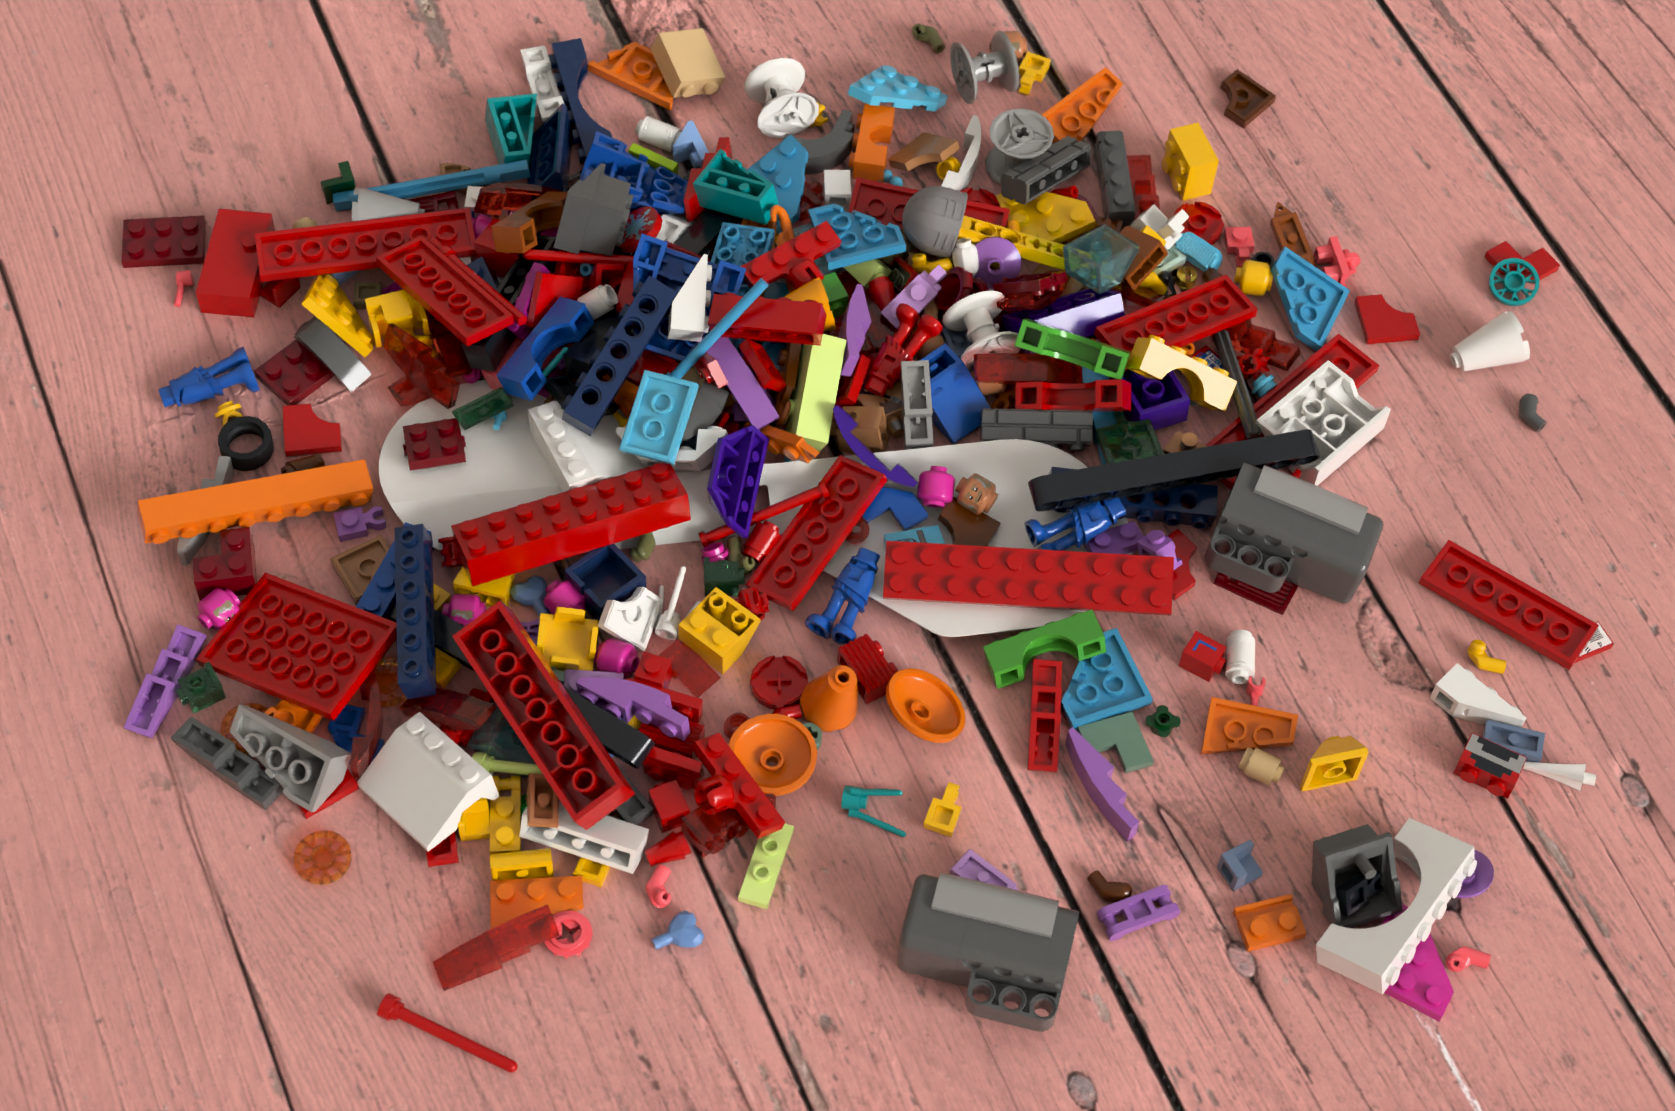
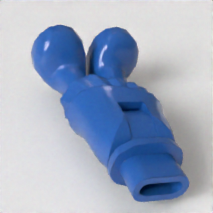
[158,346,260,407]
[1025,498,1126,551]
[805,547,880,645]

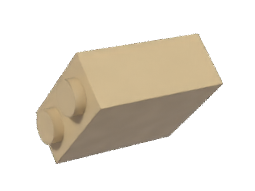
[650,28,725,98]

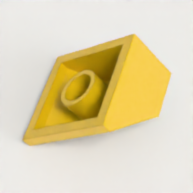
[1300,736,1369,792]

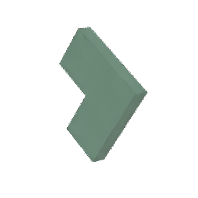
[1077,711,1154,773]

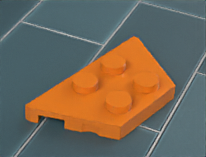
[588,42,674,110]

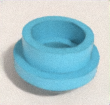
[1251,374,1277,399]

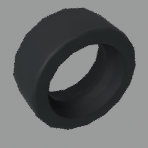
[218,416,274,471]

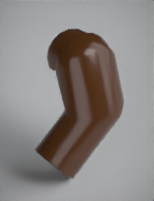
[1087,870,1133,902]

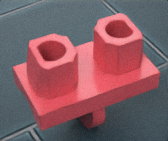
[1313,236,1361,287]

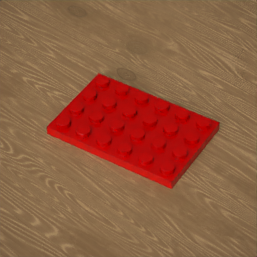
[196,572,397,721]

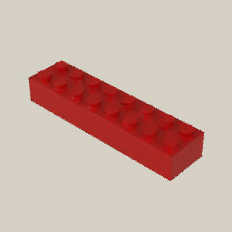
[451,463,691,587]
[452,601,636,830]

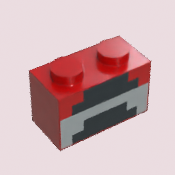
[1453,733,1527,799]

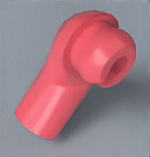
[645,864,671,908]
[1446,946,1491,972]

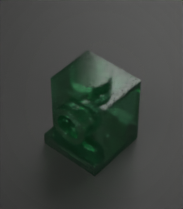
[704,557,744,597]
[175,662,226,714]

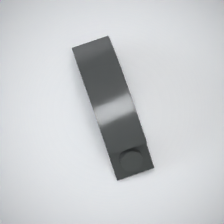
[782,109,855,175]
[294,316,372,393]

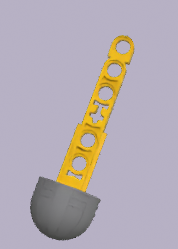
[902,186,1120,284]

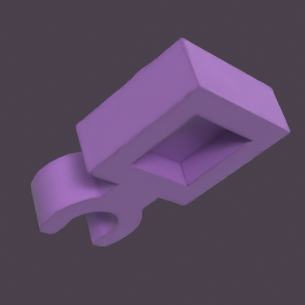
[333,506,387,542]

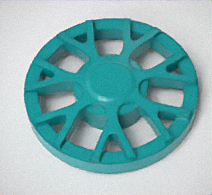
[1489,258,1540,306]

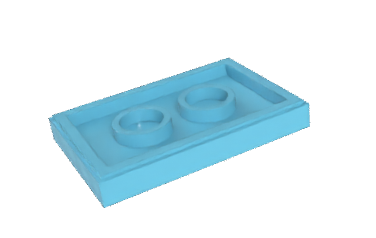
[619,370,699,465]

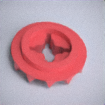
[543,911,593,959]

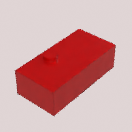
[196,209,275,318]

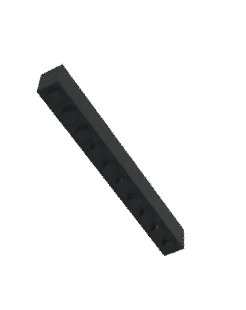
[563,209,743,380]

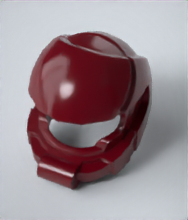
[935,266,989,316]

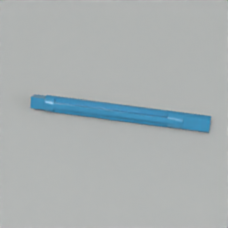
[333,159,530,212]

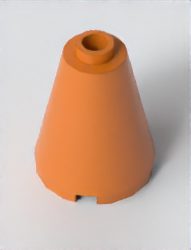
[800,665,858,732]

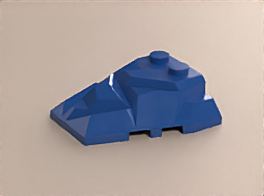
[579,131,688,214]
[633,234,746,362]

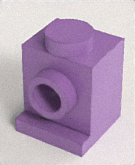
[1137,530,1183,570]

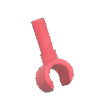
[174,270,193,307]
[1246,676,1266,706]

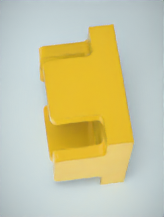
[365,290,430,353]
[536,607,598,671]

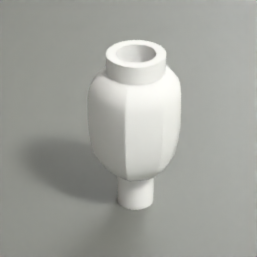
[952,238,979,278]

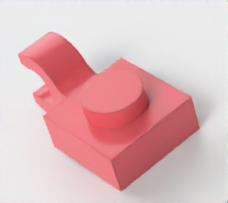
[1224,227,1254,268]

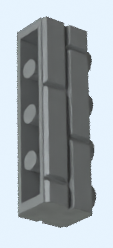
[1094,131,1136,229]
[1001,136,1091,205]
[980,408,1093,451]

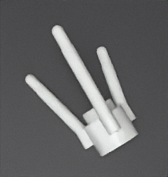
[653,566,701,640]

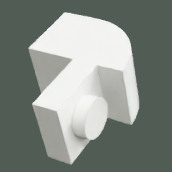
[1130,204,1189,251]

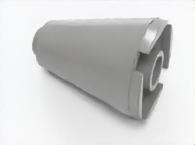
[352,187,425,222]

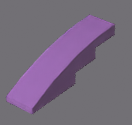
[838,284,871,376]
[697,337,780,430]
[123,624,207,738]
[1065,727,1140,842]

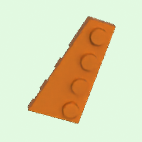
[1042,67,1123,143]

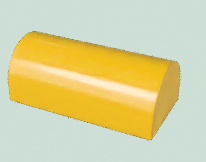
[490,848,554,880]

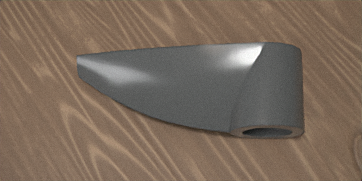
[682,382,730,441]

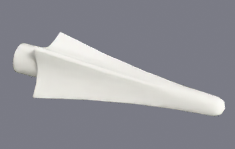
[1523,761,1596,791]

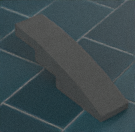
[171,717,284,810]

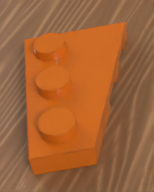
[1201,697,1298,755]

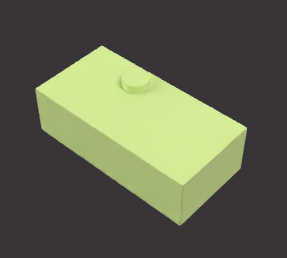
[785,334,847,452]

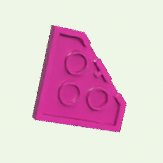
[1382,904,1454,1021]

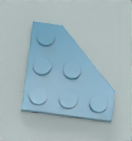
[847,65,948,112]

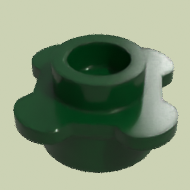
[1145,705,1181,737]

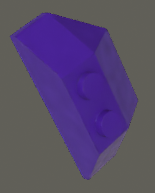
[707,425,769,538]

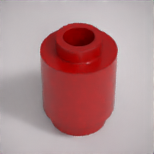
[742,520,781,564]

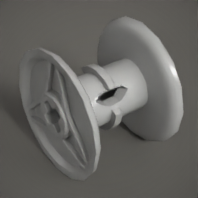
[950,31,1019,104]
[985,109,1054,186]

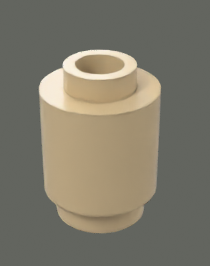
[1238,747,1285,786]

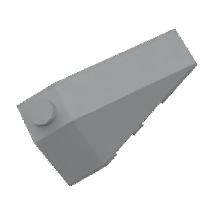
[230,704,352,812]

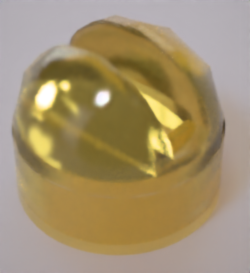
[1175,266,1197,289]

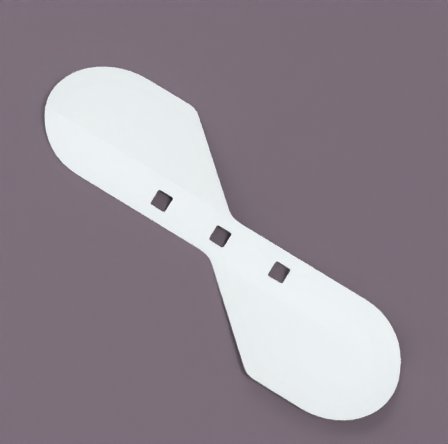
[379,380,1133,637]

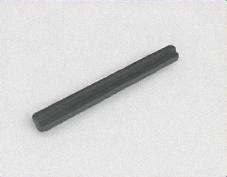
[1214,330,1261,439]

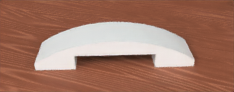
[520,45,564,122]
[942,115,981,191]

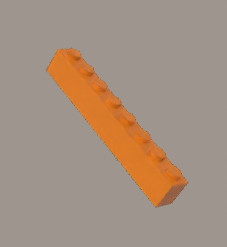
[137,459,373,544]

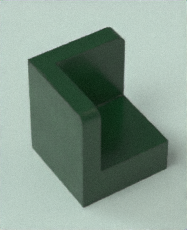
[321,161,356,204]

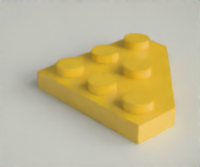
[996,192,1096,243]
[302,274,375,358]

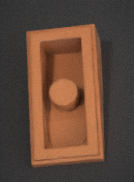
[527,773,559,828]

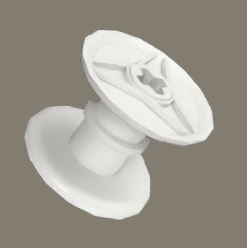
[744,58,819,138]
[942,291,1021,372]

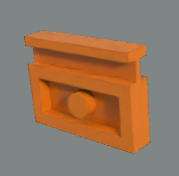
[1232,894,1307,952]

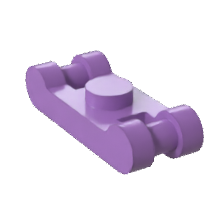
[1096,885,1181,941]

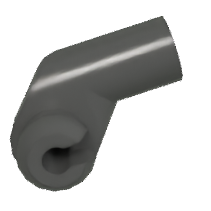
[1519,394,1547,432]

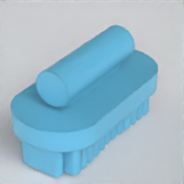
[1175,232,1223,272]

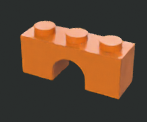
[849,103,895,183]

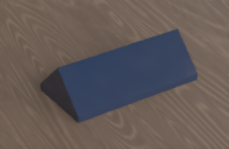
[525,103,572,204]

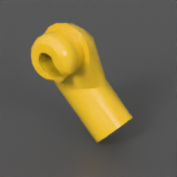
[912,253,952,274]
[1138,271,1167,296]
[1467,639,1506,674]

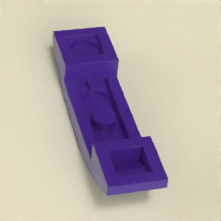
[833,405,918,487]

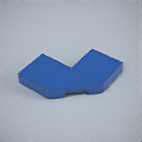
[861,487,928,531]
[327,704,385,768]

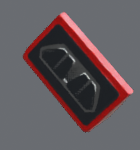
[888,256,918,297]

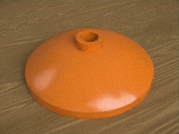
[886,668,965,743]
[729,714,817,796]

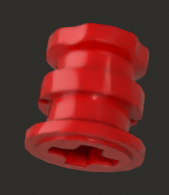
[438,536,463,568]

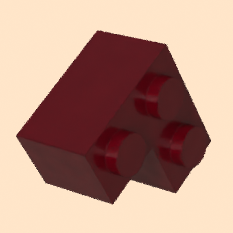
[193,527,257,600]

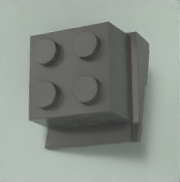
[554,163,633,256]
[1312,824,1403,928]

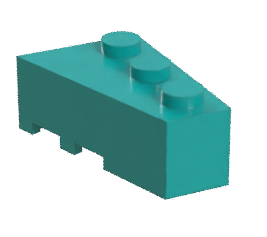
[485,93,537,165]
[693,149,779,225]

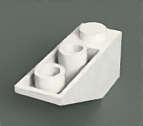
[667,254,712,342]
[1430,663,1526,727]

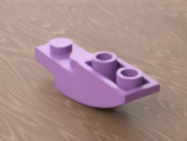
[576,677,690,741]

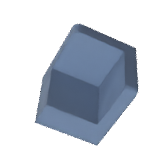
[1217,840,1263,891]

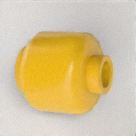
[1234,260,1273,296]

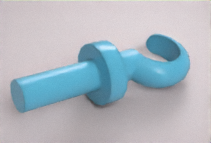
[493,401,510,430]

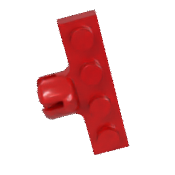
[740,221,842,290]
[692,733,785,839]

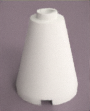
[1450,311,1530,372]

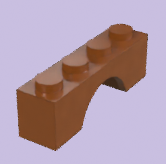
[492,191,568,253]

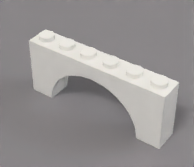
[1316,818,1477,995]

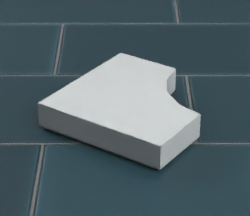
[598,587,664,652]

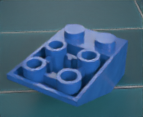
[921,343,991,445]

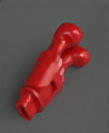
[864,303,943,397]

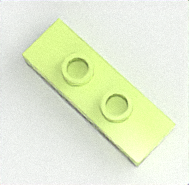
[738,824,794,909]

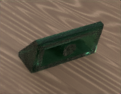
[452,387,514,430]

